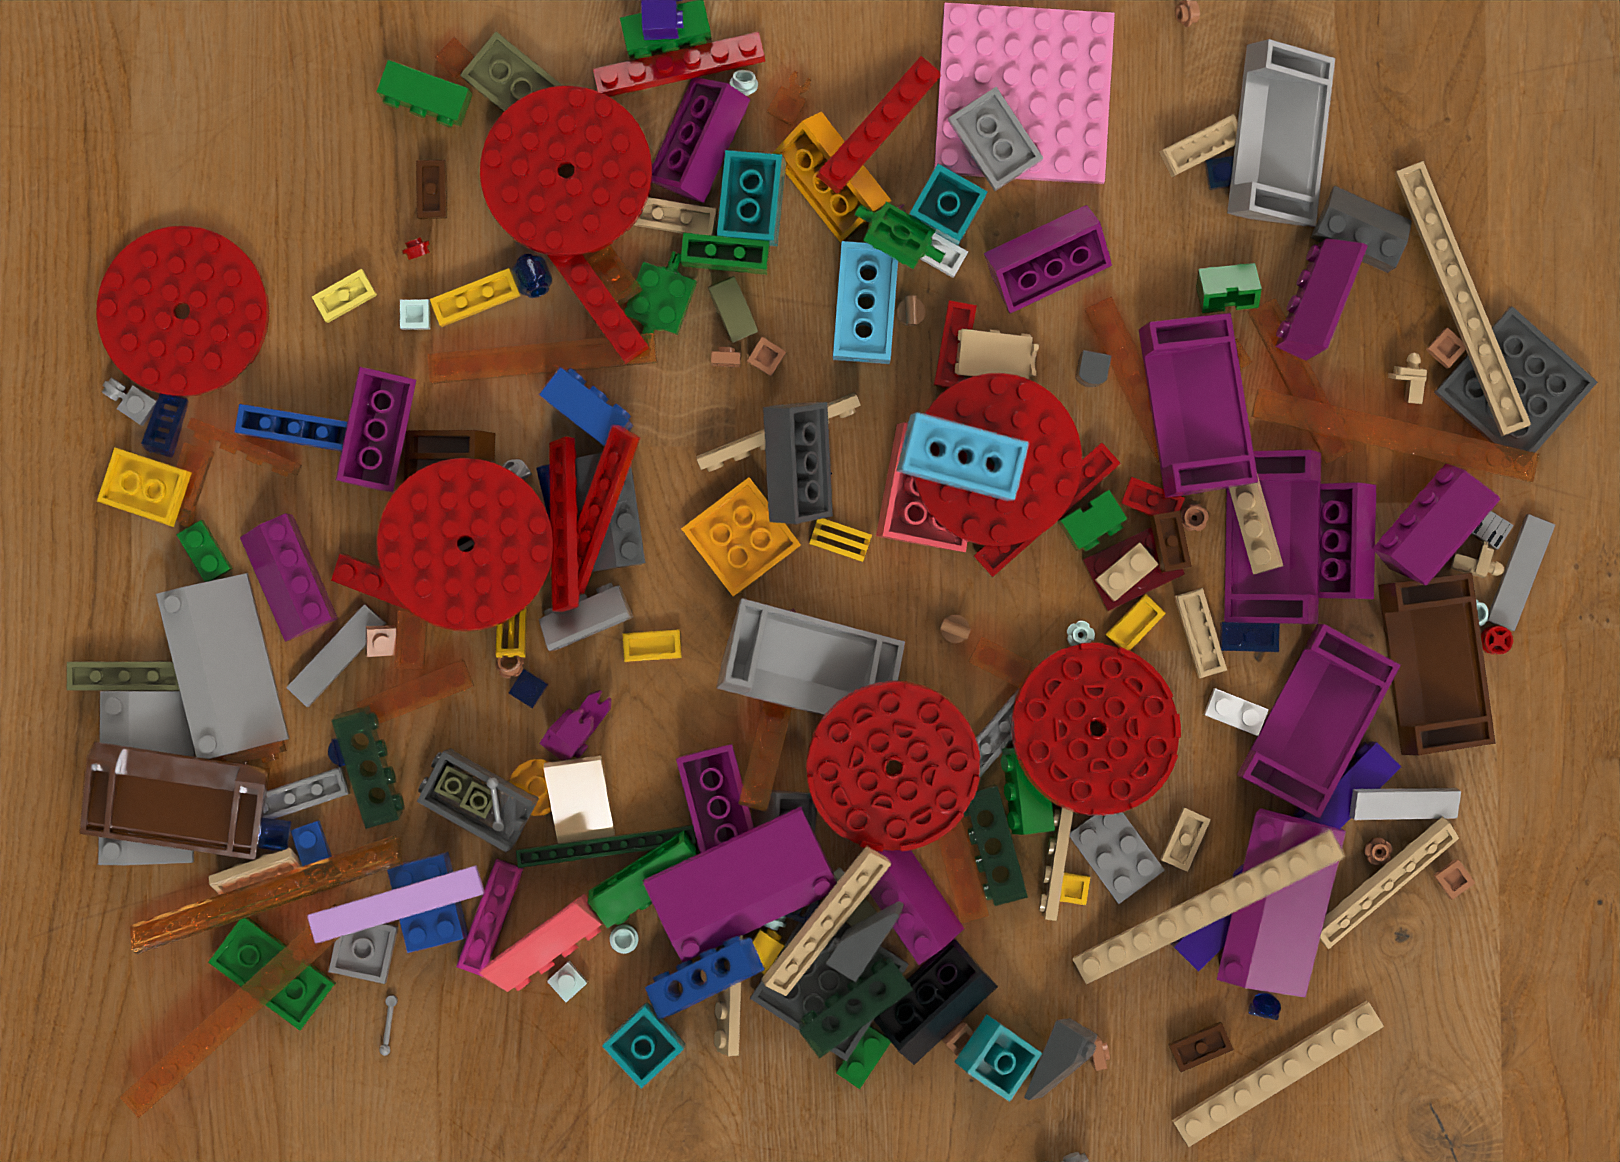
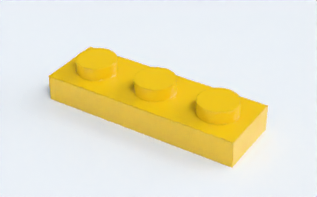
[430,268,521,327]

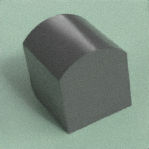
[1075,350,1111,387]

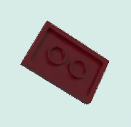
[1082,527,1185,611]

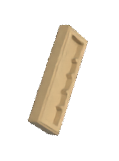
[1159,114,1238,177]
[1174,588,1227,678]
[208,848,302,896]

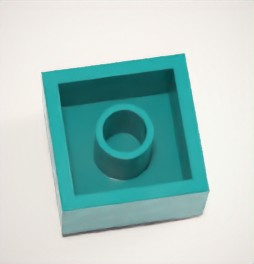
[909,164,988,246]
[602,1002,686,1089]
[954,1014,1043,1102]

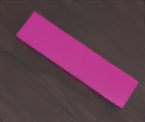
[456,858,524,977]

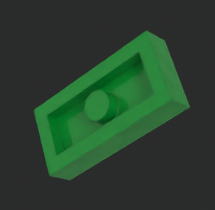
[176,520,233,582]
[836,1025,891,1089]

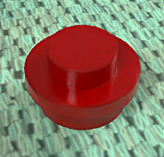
[402,237,430,260]

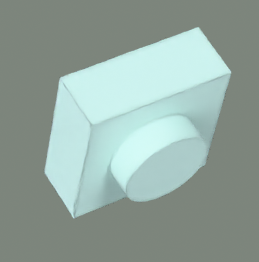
[400,300,430,330]
[547,961,588,1002]

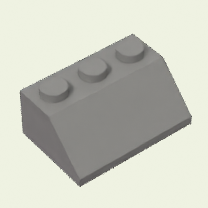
[539,583,633,651]

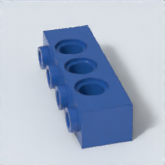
[234,404,347,451]
[645,936,765,1020]

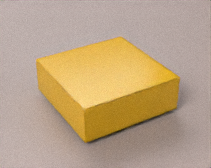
[1060,872,1090,905]

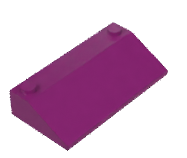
[1138,313,1258,498]
[1224,450,1321,624]
[1237,624,1401,818]
[643,807,837,963]
[1217,808,1346,997]

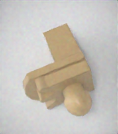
[1388,353,1427,404]
[1450,541,1504,578]

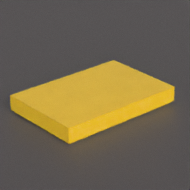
[97,447,192,527]

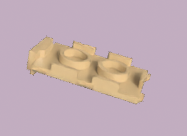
[955,329,1039,379]

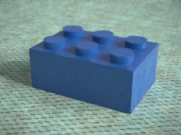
[539,367,633,446]
[387,852,468,953]

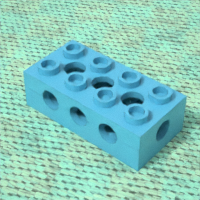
[833,241,898,364]
[896,413,1029,501]

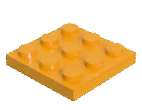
[681,477,801,597]

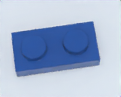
[290,820,338,884]

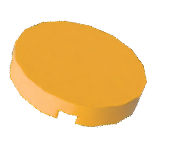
[509,759,552,816]

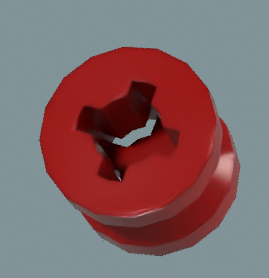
[1481,626,1513,655]

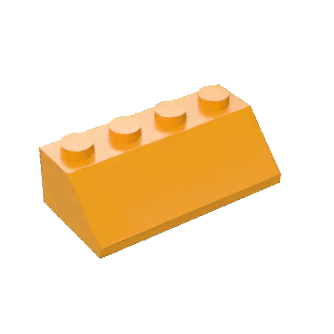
[772,112,891,243]

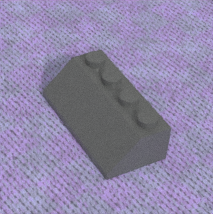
[763,402,833,524]
[575,453,645,572]

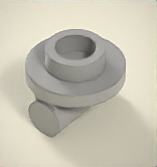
[502,459,532,480]

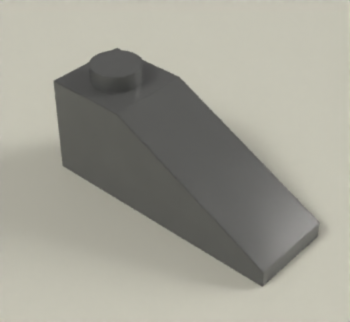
[826,901,904,982]
[1024,1018,1098,1100]

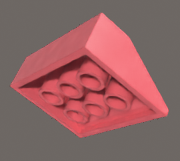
[876,422,968,552]
[480,893,603,992]

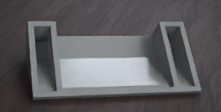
[1227,39,1335,227]
[156,573,289,759]
[716,599,905,716]
[98,691,195,865]

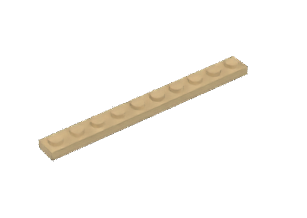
[1395,161,1531,436]
[1073,829,1345,984]

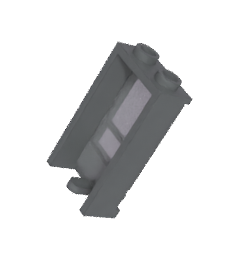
[417,748,539,852]

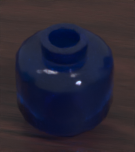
[511,254,553,298]

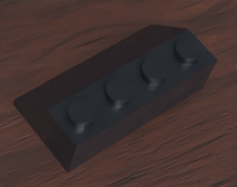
[873,938,998,1065]

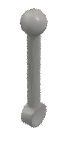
[487,778,505,831]
[379,995,398,1056]

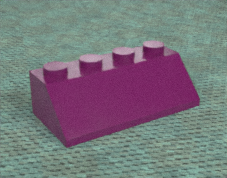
[652,77,751,203]
[984,205,1112,313]
[1275,238,1368,361]
[335,367,416,492]
[1372,463,1500,585]
[1319,483,1376,599]
[240,513,338,642]
[676,744,754,853]
[869,850,965,965]

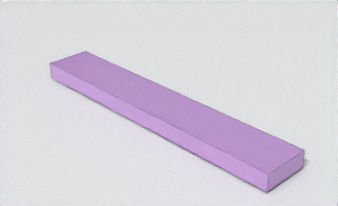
[307,865,485,943]

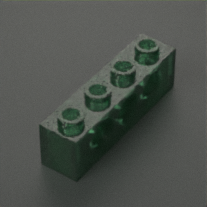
[331,705,405,829]
[963,784,1028,906]
[799,957,913,1059]

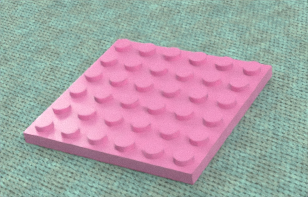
[934,3,1115,184]

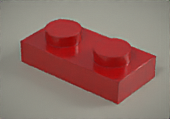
[1120,477,1185,516]

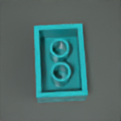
[717,150,786,246]

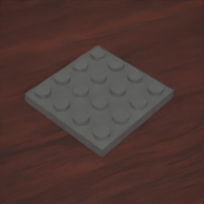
[1434,307,1598,468]
[750,902,909,1061]

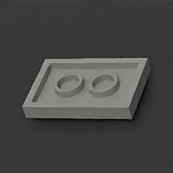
[948,87,1043,191]
[1069,812,1165,904]

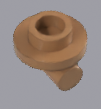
[897,296,925,326]
[940,615,971,643]

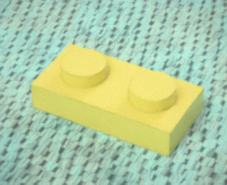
[312,269,377,323]

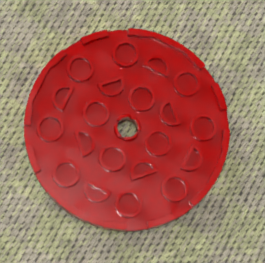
[480,86,653,257]
[96,226,269,397]
[912,373,1082,546]
[377,458,553,631]
[1011,642,1181,816]
[806,681,980,852]

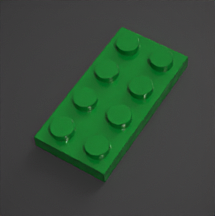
[208,915,336,1031]

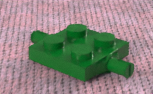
[855,201,946,269]
[624,251,697,346]

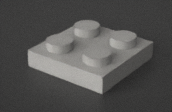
[328,923,399,984]

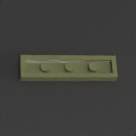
[67,662,180,690]

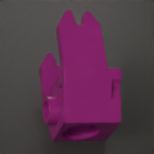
[539,690,611,761]

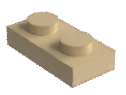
[1095,543,1159,602]
[1160,807,1211,872]

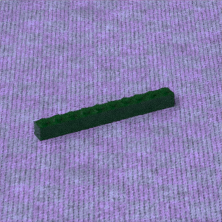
[516,825,697,868]

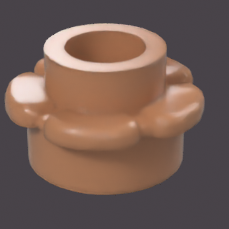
[1175,0,1200,27]
[1181,503,1209,531]
[496,656,524,678]
[1364,837,1393,866]

